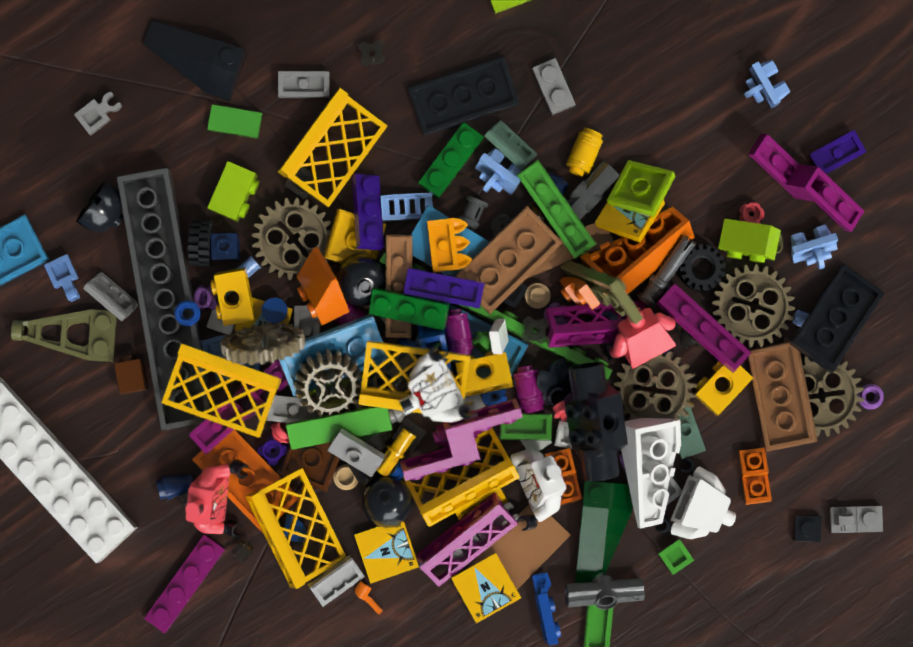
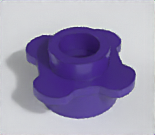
[258,435,288,466]

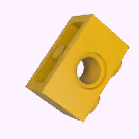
[211,267,256,326]
[455,351,513,397]
[695,361,753,416]

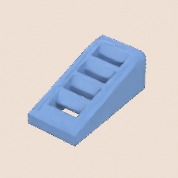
[381,193,433,222]

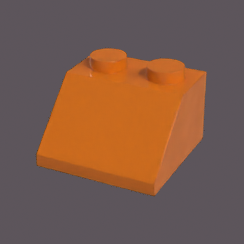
[297,247,349,325]

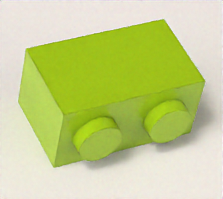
[208,161,260,222]
[718,219,781,263]

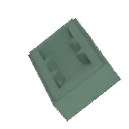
[485,120,538,171]
[666,407,706,459]

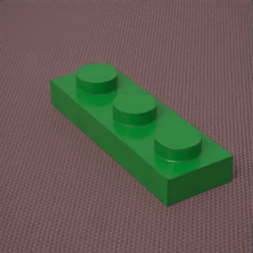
[418,122,484,199]
[369,288,450,330]

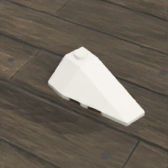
[621,418,681,529]

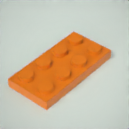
[192,429,299,533]

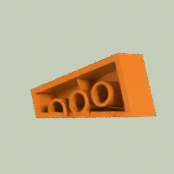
[580,207,695,294]

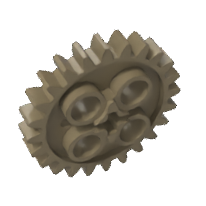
[251,198,331,281]
[711,264,795,348]
[220,323,306,365]
[614,351,697,424]
[803,357,864,436]

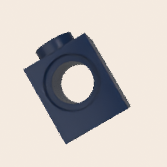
[211,233,240,262]

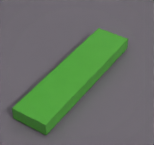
[517,160,596,259]
[286,406,393,450]

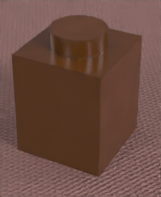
[114,355,148,395]

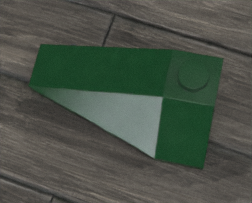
[575,480,633,583]

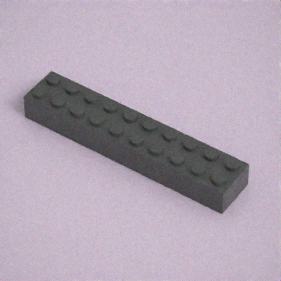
[117,168,214,431]

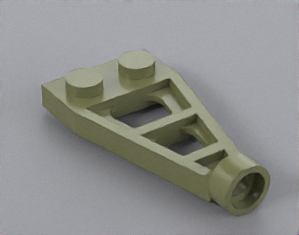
[11,309,117,362]

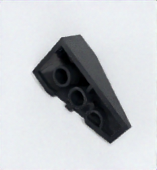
[143,20,247,102]

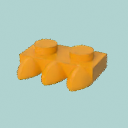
[427,218,472,272]

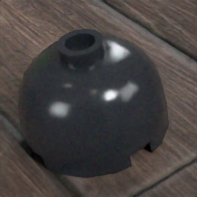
[76,181,124,233]
[335,254,386,307]
[361,476,413,528]

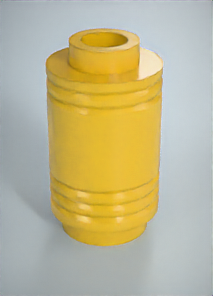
[566,128,603,177]

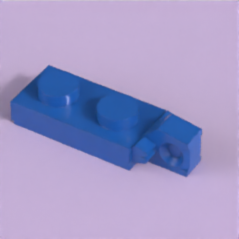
[531,573,561,645]

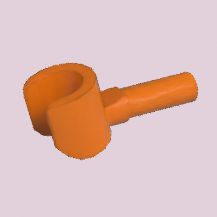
[355,581,383,615]

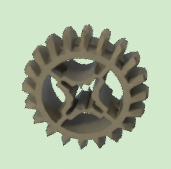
[294,348,363,417]

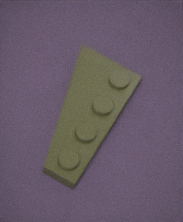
[561,260,643,325]

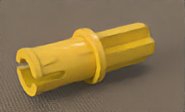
[376,427,416,477]

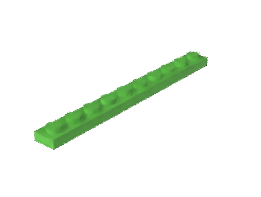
[380,253,613,381]

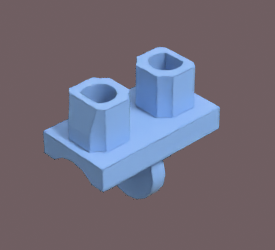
[744,60,790,109]
[475,148,523,195]
[791,225,838,270]

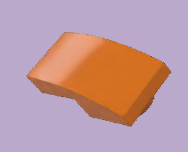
[559,277,600,310]
[545,448,582,505]
[739,448,772,505]

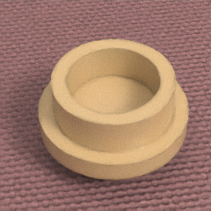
[525,283,551,309]
[333,465,358,490]

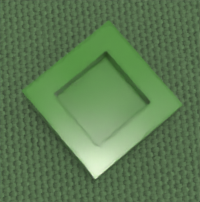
[658,539,694,575]

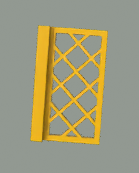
[278,88,387,207]
[359,341,471,413]
[161,344,282,438]
[403,428,520,527]
[245,468,346,589]

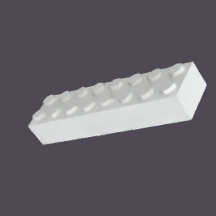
[0,377,138,563]

